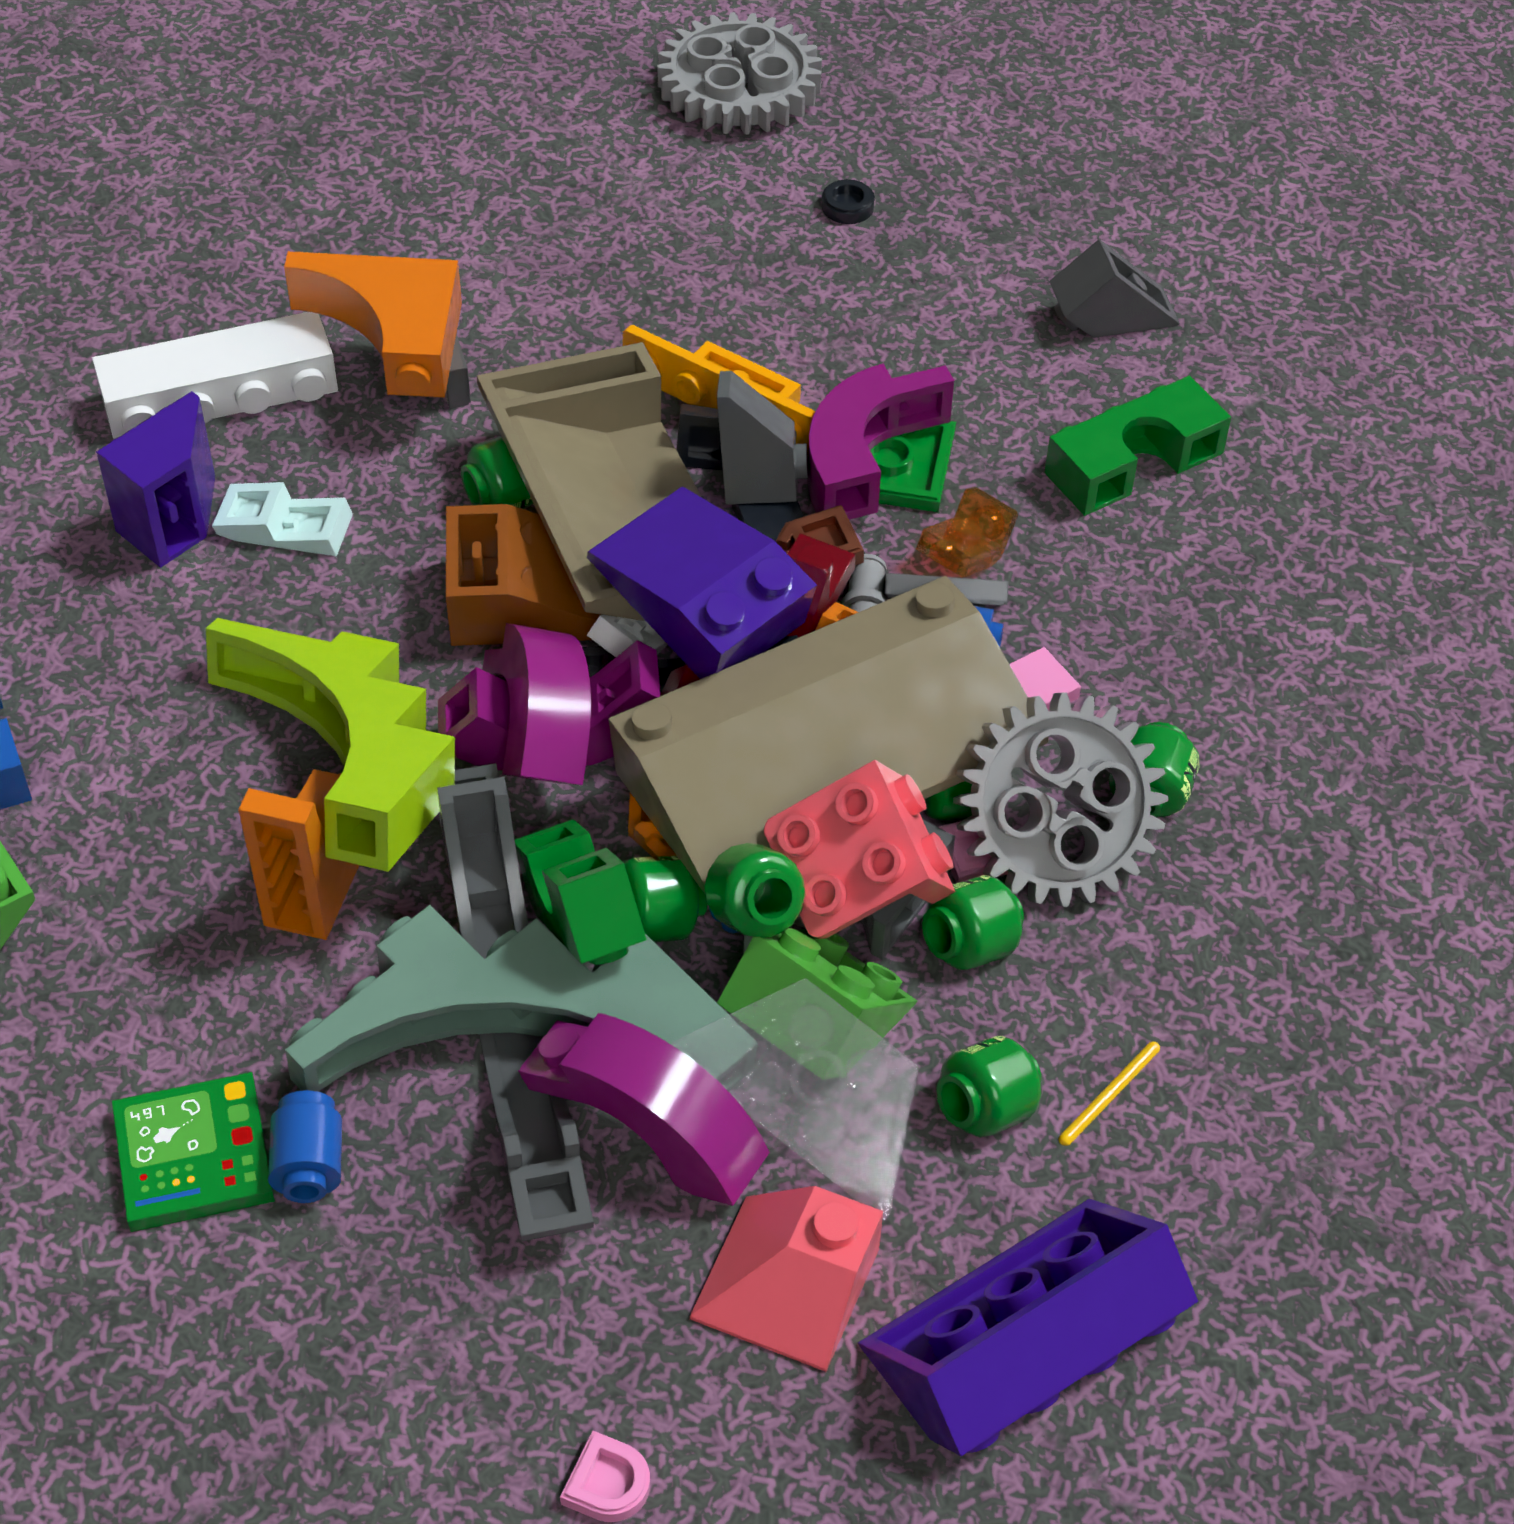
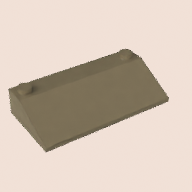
[477,342,701,621]
[608,575,1049,894]

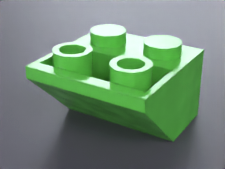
[717,928,918,1080]

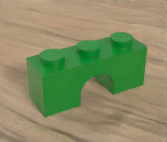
[1044,375,1231,516]
[515,819,647,965]

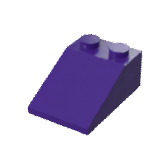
[587,486,817,679]

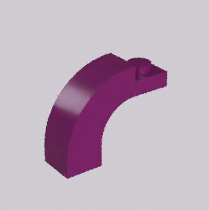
[807,363,955,520]
[482,623,591,785]
[438,640,660,770]
[518,1013,770,1206]

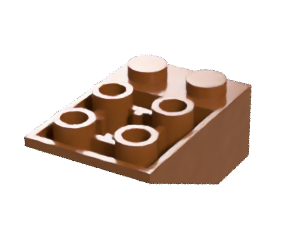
[446,504,602,646]

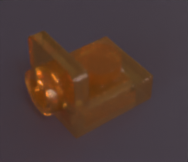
[916,486,1018,578]

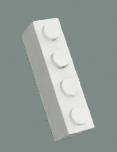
[92,312,338,440]

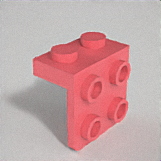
[764,760,955,939]

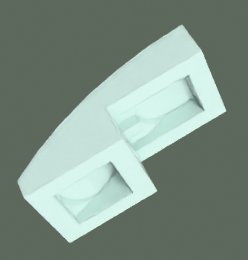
[212,482,353,556]

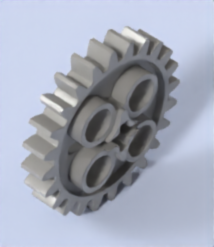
[657,12,822,135]
[953,693,1168,907]

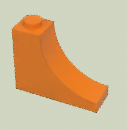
[284,251,462,398]
[238,769,359,940]

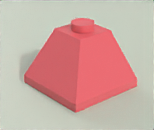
[690,1186,883,1372]

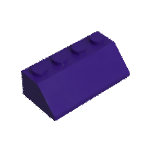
[858,1199,1199,1456]

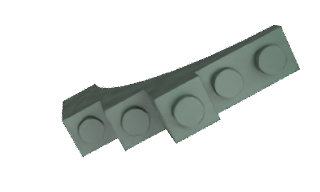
[285,905,758,1091]

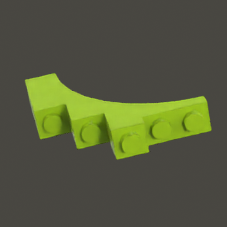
[206,618,455,872]

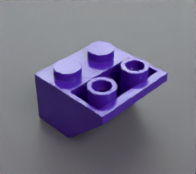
[96,391,215,568]

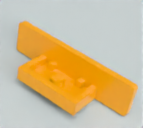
[623,325,816,450]

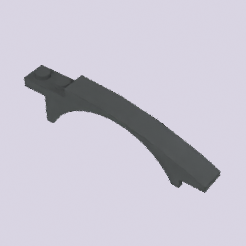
[437,763,594,1242]

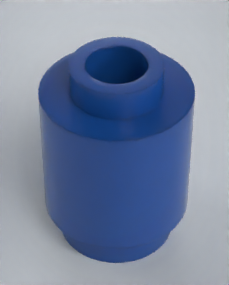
[268,1090,342,1203]

